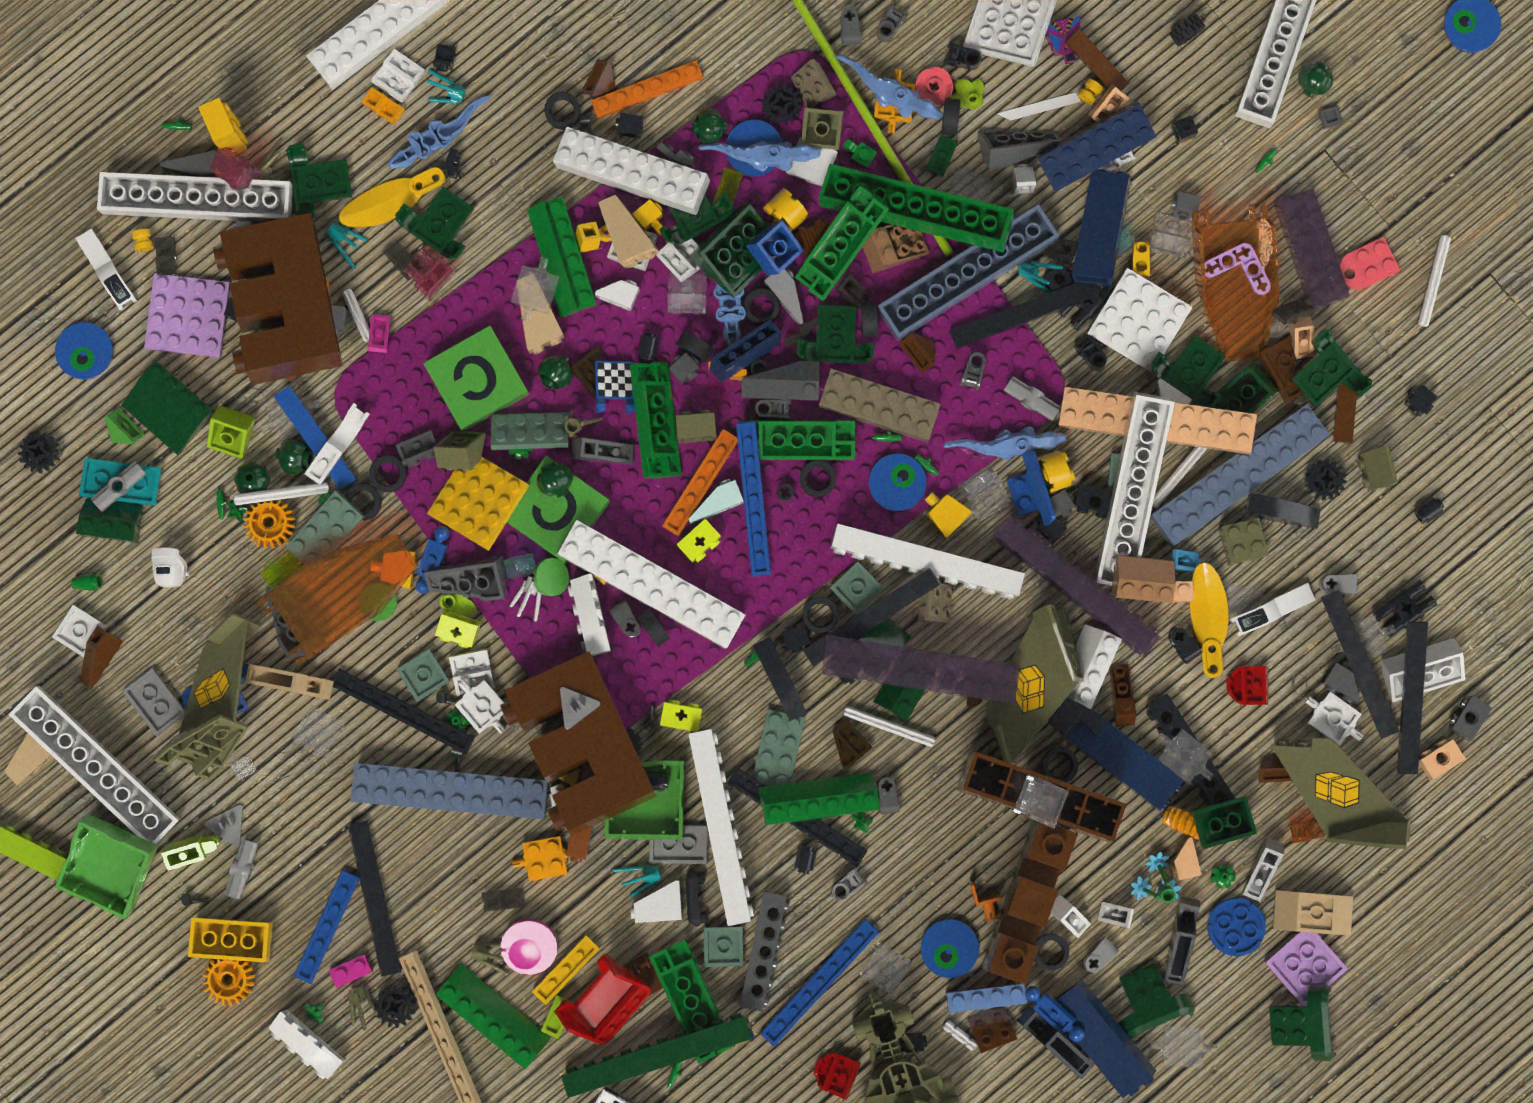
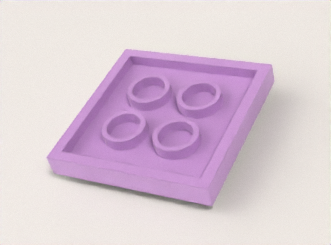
[1264,932,1348,1006]

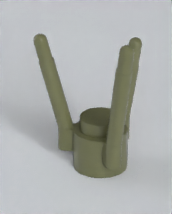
[253,138,290,180]
[565,409,602,439]
[471,941,509,975]
[348,986,383,1031]

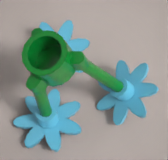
[1130,851,1181,903]

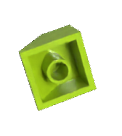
[207,405,255,459]

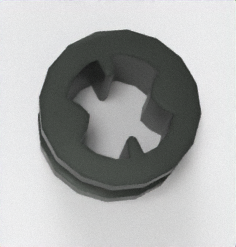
[777,484,794,502]

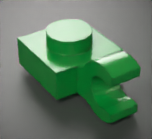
[843,139,877,169]

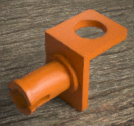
[969,881,1001,922]

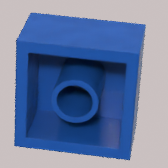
[746,220,804,276]

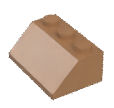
[1111,555,1176,603]

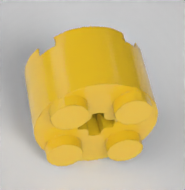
[763,188,808,232]
[1037,450,1075,494]

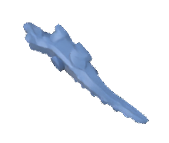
[836,54,943,120]
[388,96,490,169]
[698,141,821,172]
[713,284,746,347]
[943,426,1066,460]

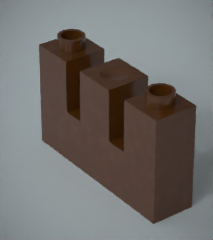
[213,213,343,385]
[500,651,657,836]
[957,752,1127,842]
[981,820,1078,985]

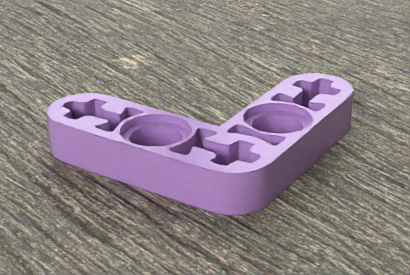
[1201,243,1271,295]

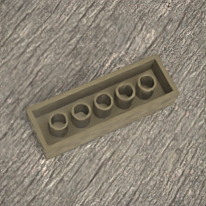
[819,369,941,443]

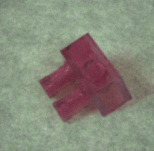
[209,148,262,190]
[403,249,455,301]

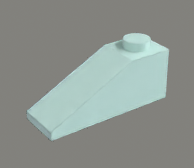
[689,479,744,524]

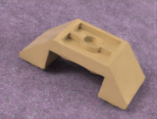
[1273,890,1353,935]

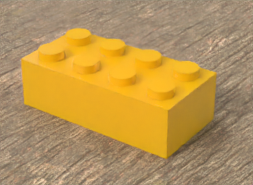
[198,98,249,159]
[188,917,273,962]

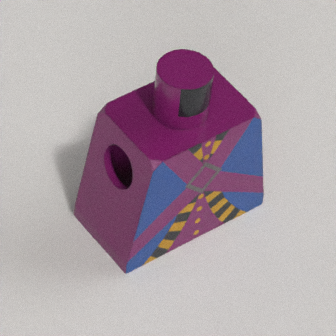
[1045,16,1081,64]

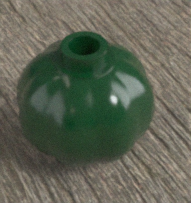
[1298,61,1333,98]
[692,108,728,144]
[538,355,574,390]
[275,438,312,475]
[234,461,271,493]
[537,461,573,498]

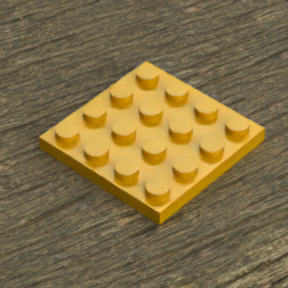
[427,457,530,551]

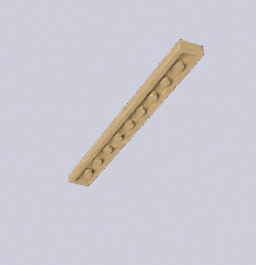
[399,950,482,1103]

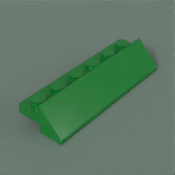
[795,184,889,301]
[527,197,597,318]
[630,362,682,479]
[739,420,855,460]
[758,772,880,826]
[649,939,736,1064]
[436,964,551,1070]

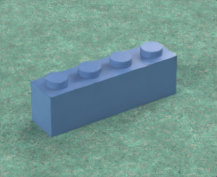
[946,983,1027,1013]

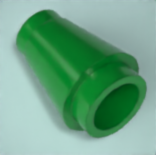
[71,572,102,591]

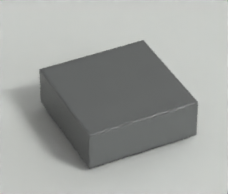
[1318,105,1343,130]

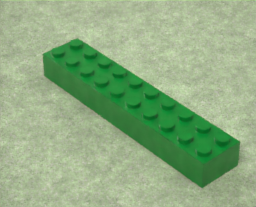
[818,164,1014,252]

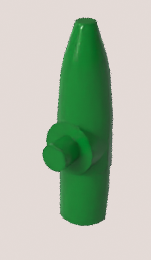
[162,119,191,130]
[1255,148,1277,173]
[872,430,902,442]
[914,454,939,476]
[216,490,228,520]
[744,651,759,668]
[667,1062,682,1089]

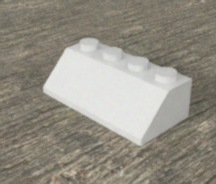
[1067,624,1122,709]
[1381,638,1465,703]

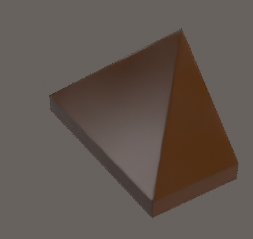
[581,59,615,96]
[899,332,935,373]
[1258,753,1292,783]

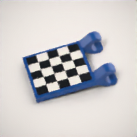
[595,361,635,414]

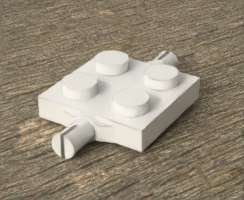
[455,679,506,734]
[1305,692,1364,746]

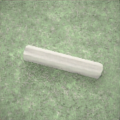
[342,289,370,342]

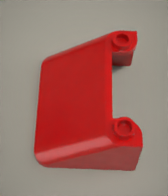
[554,954,651,1045]

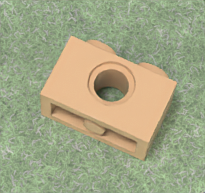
[1089,84,1130,122]
[1419,738,1466,780]

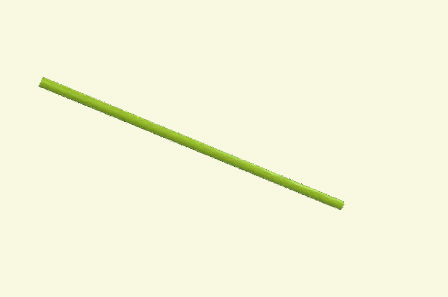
[792,0,954,258]

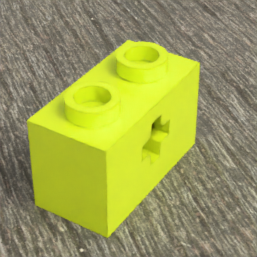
[677,519,721,563]
[435,610,481,648]
[660,700,702,732]

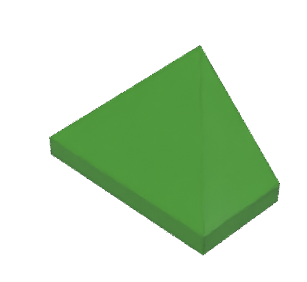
[105,408,145,444]

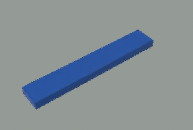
[273,385,356,490]
[294,869,360,984]

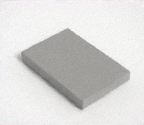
[122,667,186,737]
[649,825,708,864]

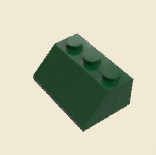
[76,498,144,544]
[873,653,937,722]

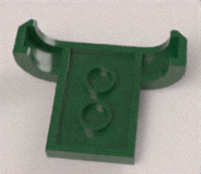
[286,143,352,218]
[395,187,474,260]
[659,193,734,245]
[797,305,874,364]
[1290,329,1372,407]
[1151,335,1226,408]
[1119,963,1195,1041]
[1269,983,1336,1061]

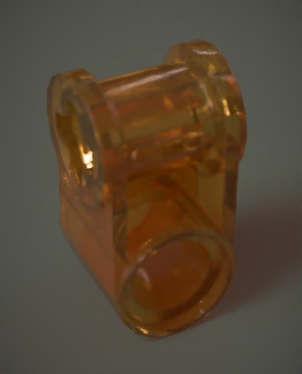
[1288,821,1325,844]

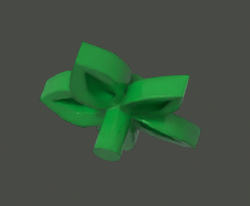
[227,503,248,522]
[851,812,873,833]

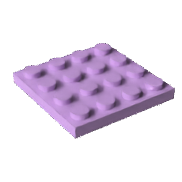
[144,274,230,358]

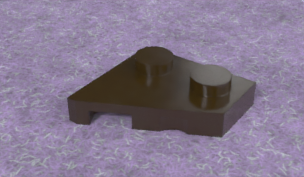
[571,346,602,399]
[832,719,872,772]

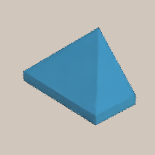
[1171,549,1199,572]

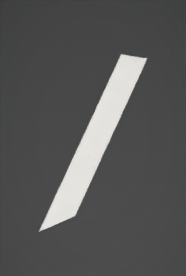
[997,92,1081,121]

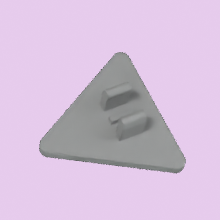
[560,687,600,730]
[204,805,243,847]

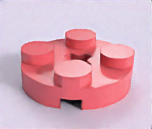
[915,67,953,106]

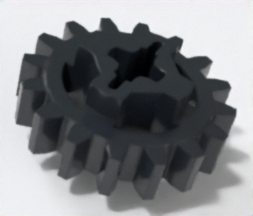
[761,84,802,126]
[18,432,61,474]
[1304,459,1347,501]
[374,985,417,1028]

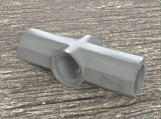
[1004,377,1061,421]
[91,461,146,512]
[224,839,259,899]

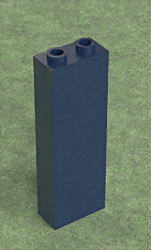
[1072,169,1131,286]
[1066,709,1184,811]
[1054,979,1157,1098]

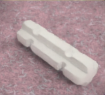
[943,1020,977,1050]

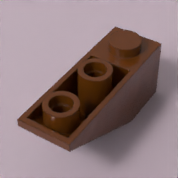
[80,625,123,690]
[1109,664,1136,727]

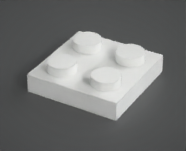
[52,605,107,657]

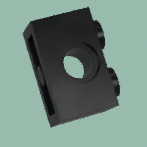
[1073,483,1112,519]

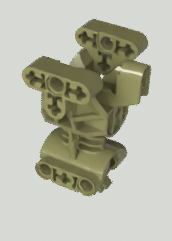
[852,991,960,1103]

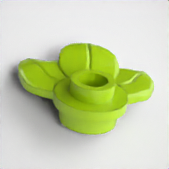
[950,78,984,110]
[439,594,477,615]

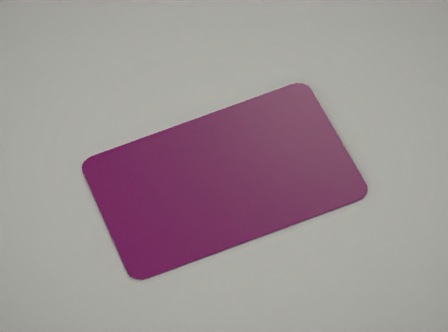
[334,51,1065,729]

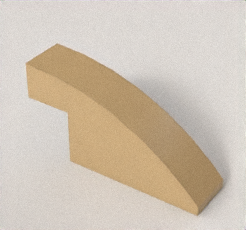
[245,664,334,700]

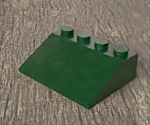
[690,204,767,298]
[121,360,215,455]

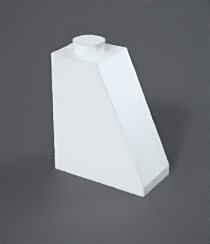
[631,880,682,923]

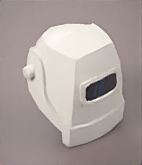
[151,548,189,588]

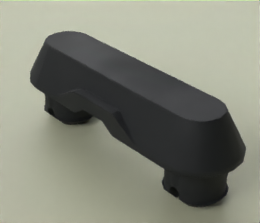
[685,870,708,927]

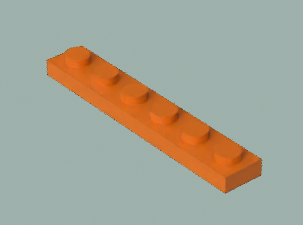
[591,60,703,119]
[662,429,738,537]

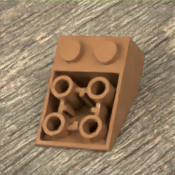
[863,225,929,273]

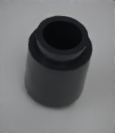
[638,332,659,361]
[1414,497,1444,524]
[646,771,669,792]
[794,845,817,874]
[899,1032,927,1053]

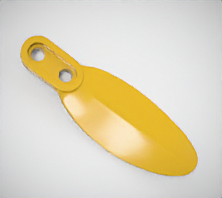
[339,167,446,228]
[1190,562,1229,678]

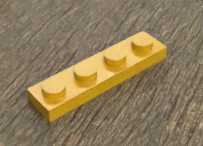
[532,935,600,1005]

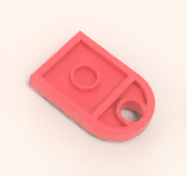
[1338,237,1401,290]

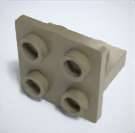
[791,59,836,108]
[918,584,953,623]

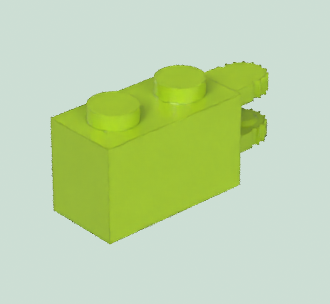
[161,834,219,871]

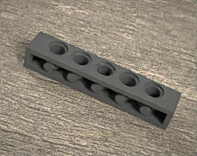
[740,891,790,1012]

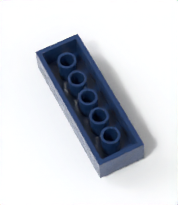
[1036,100,1157,192]

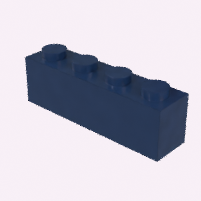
[709,320,782,383]

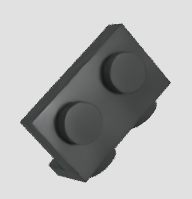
[396,430,437,468]

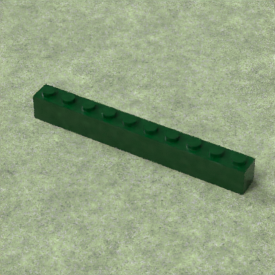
[561,1013,754,1098]

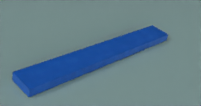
[736,421,771,576]
[760,919,879,1047]

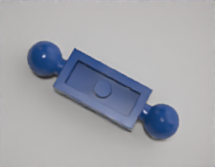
[415,526,450,594]
[1025,986,1084,1042]

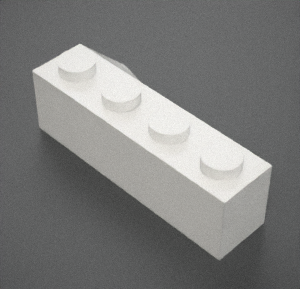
[568,573,611,656]
[268,1009,345,1079]

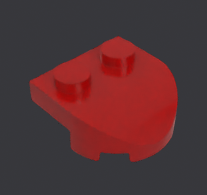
[1226,666,1268,705]
[814,1053,861,1100]

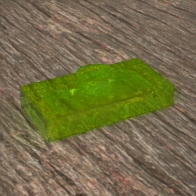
[713,167,743,204]
[260,553,303,590]

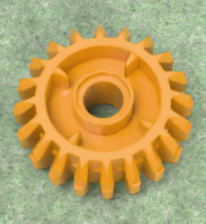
[243,499,296,549]
[1162,806,1200,841]
[202,953,255,1006]

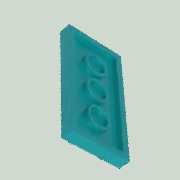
[79,458,162,506]

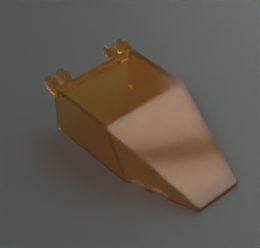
[1191,203,1280,362]
[256,533,418,665]

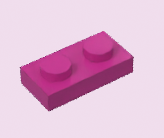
[368,314,390,353]
[329,954,373,988]

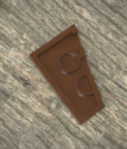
[1258,336,1303,404]

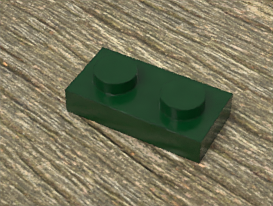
[926,135,958,178]

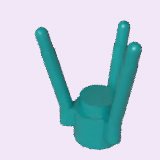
[426,69,466,105]
[326,223,367,269]
[1018,260,1063,293]
[612,864,661,897]

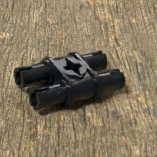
[1057,284,1115,331]
[1372,580,1438,638]

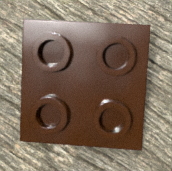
[623,952,663,996]
[967,1006,1018,1054]

